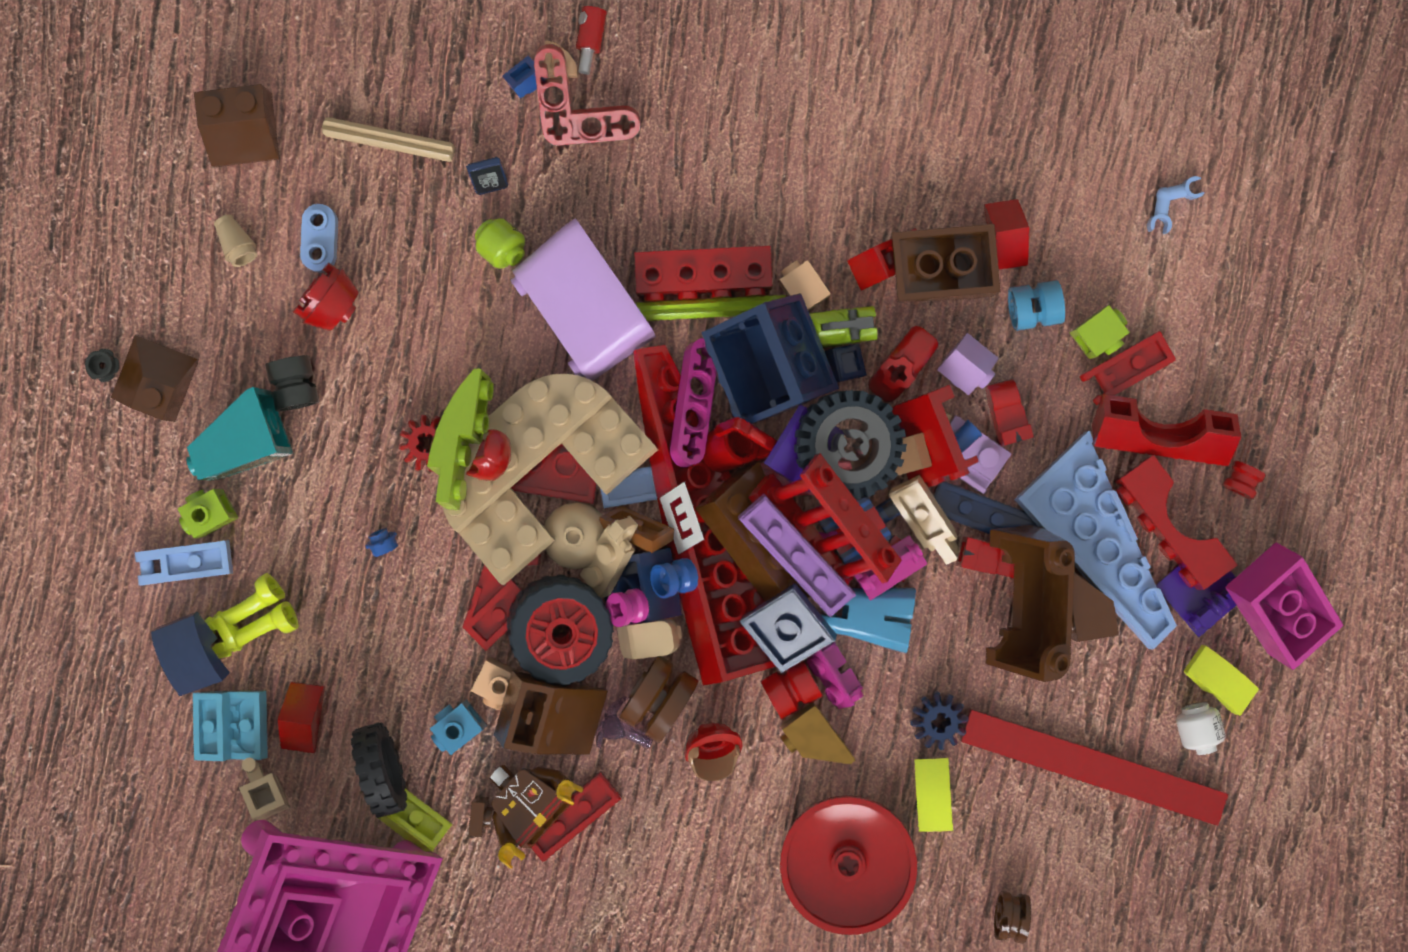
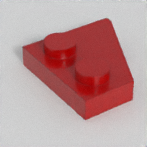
[462,565,523,651]

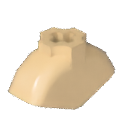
[617,617,682,659]

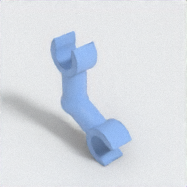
[1147,176,1204,235]

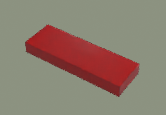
[531,771,622,862]

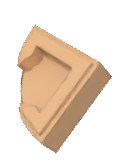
[544,41,578,78]

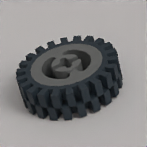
[794,390,907,499]

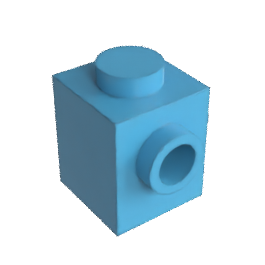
[430,699,487,755]

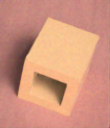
[778,260,831,311]

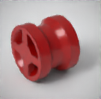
[1222,461,1266,500]

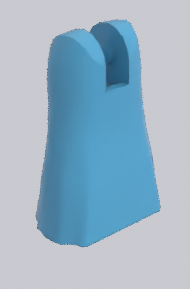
[821,587,916,654]

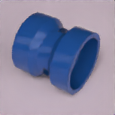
[650,558,698,598]

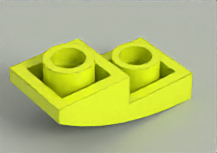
[1183,645,1259,716]
[914,758,953,832]

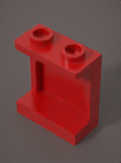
[892,384,979,488]

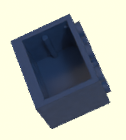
[701,293,839,424]

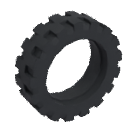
[351,722,407,818]

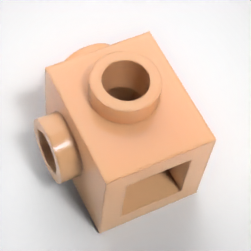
[471,657,519,710]

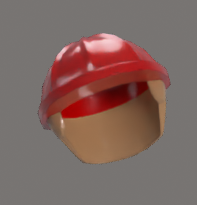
[684,722,743,781]

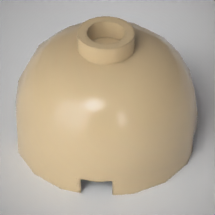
[544,502,604,569]

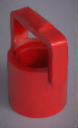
[703,417,777,473]

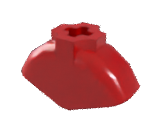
[868,326,938,402]

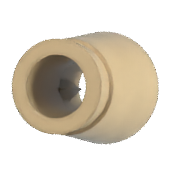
[214,215,257,267]

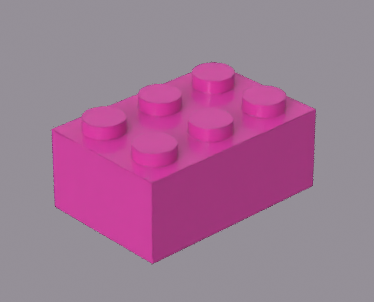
[1225,542,1344,670]

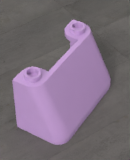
[510,218,656,381]

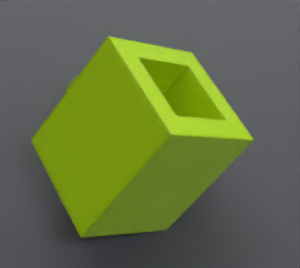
[1069,305,1130,359]
[177,489,239,538]

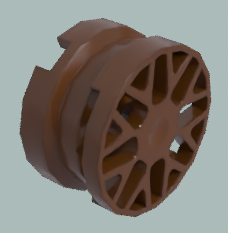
[994,891,1031,943]

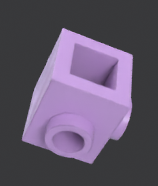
[937,333,999,395]

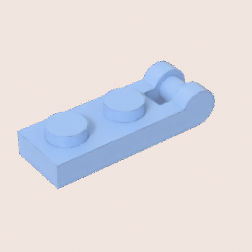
[134,540,233,586]

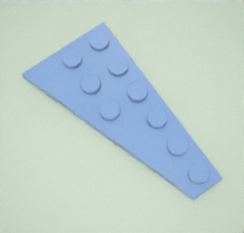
[1014,431,1177,649]

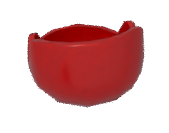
[466,429,511,481]

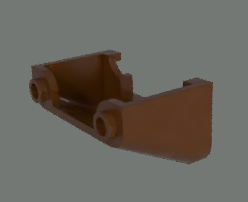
[986,525,1075,682]

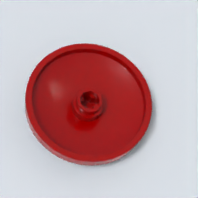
[780,795,917,935]

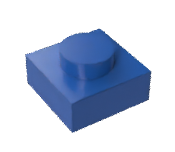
[502,55,547,99]

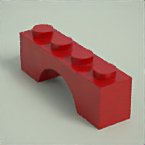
[1092,394,1241,466]
[1115,455,1238,590]

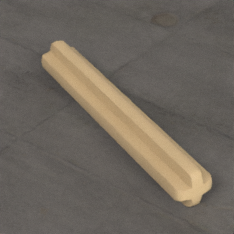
[322,117,455,162]

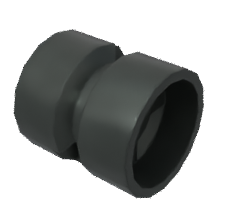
[265,355,319,412]

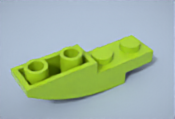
[427,368,494,510]

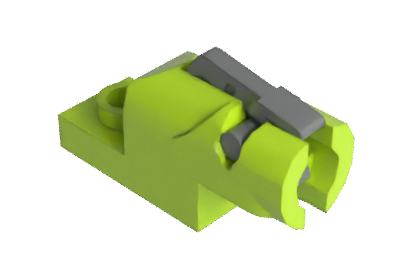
[809,306,878,348]

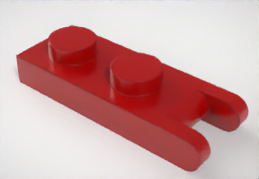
[1079,331,1176,406]

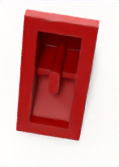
[984,199,1029,270]
[277,681,325,753]

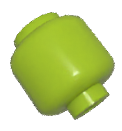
[475,218,525,269]

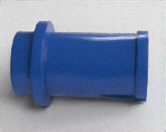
[954,420,982,453]

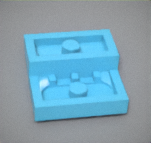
[193,691,268,761]

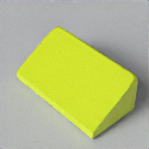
[378,789,453,852]

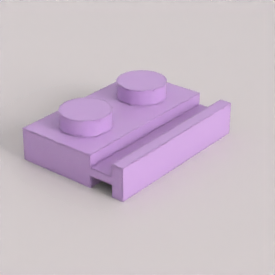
[950,415,1011,494]

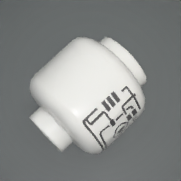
[1176,702,1226,755]

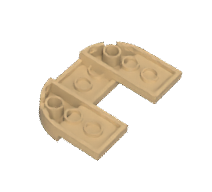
[443,374,658,585]

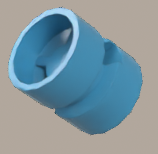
[1008,280,1065,331]

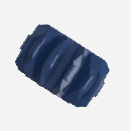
[910,691,968,750]

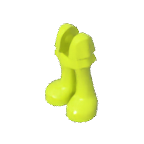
[205,573,299,659]

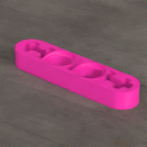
[670,338,716,467]

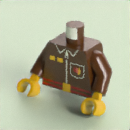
[490,765,583,869]

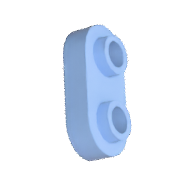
[300,204,338,273]

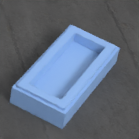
[600,466,657,508]

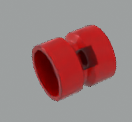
[760,660,823,719]

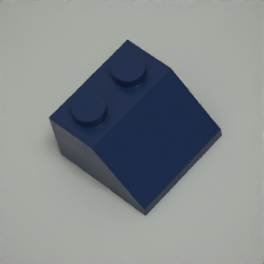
[604,548,682,624]

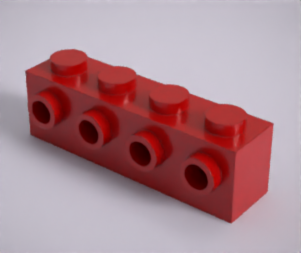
[634,246,773,302]

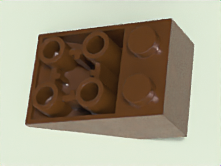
[494,670,608,755]

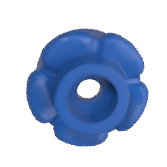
[365,528,398,557]

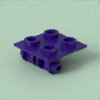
[1156,565,1236,637]

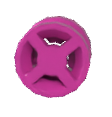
[606,589,649,627]

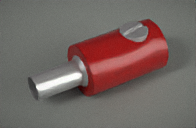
[576,6,607,75]

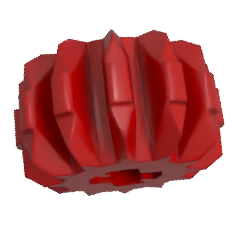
[399,415,441,472]

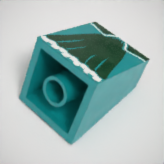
[186,387,294,481]

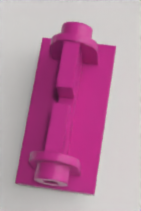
[855,536,928,601]
[807,642,864,709]

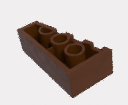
[695,461,810,601]

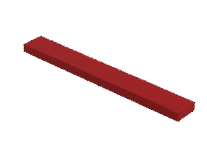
[959,708,1229,826]

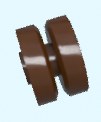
[619,656,699,743]

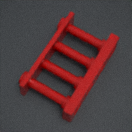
[748,453,902,584]

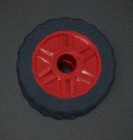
[507,574,614,685]

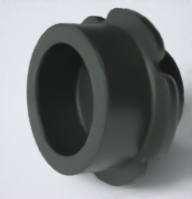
[85,349,120,382]

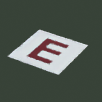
[660,482,704,554]

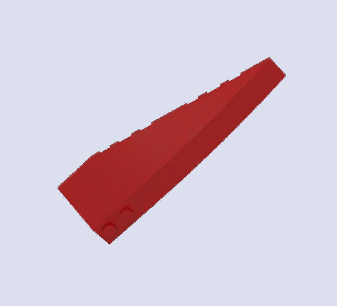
[633,344,776,686]

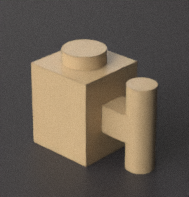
[239,758,290,821]

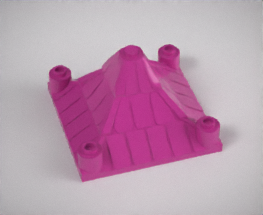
[217,820,443,952]

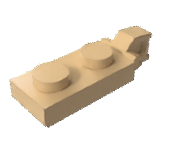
[889,475,960,565]
[580,516,638,598]

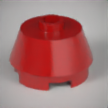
[292,262,359,331]

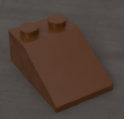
[891,224,1001,302]

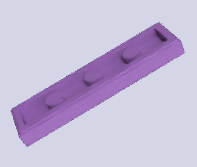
[738,494,856,617]

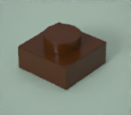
[468,796,494,838]

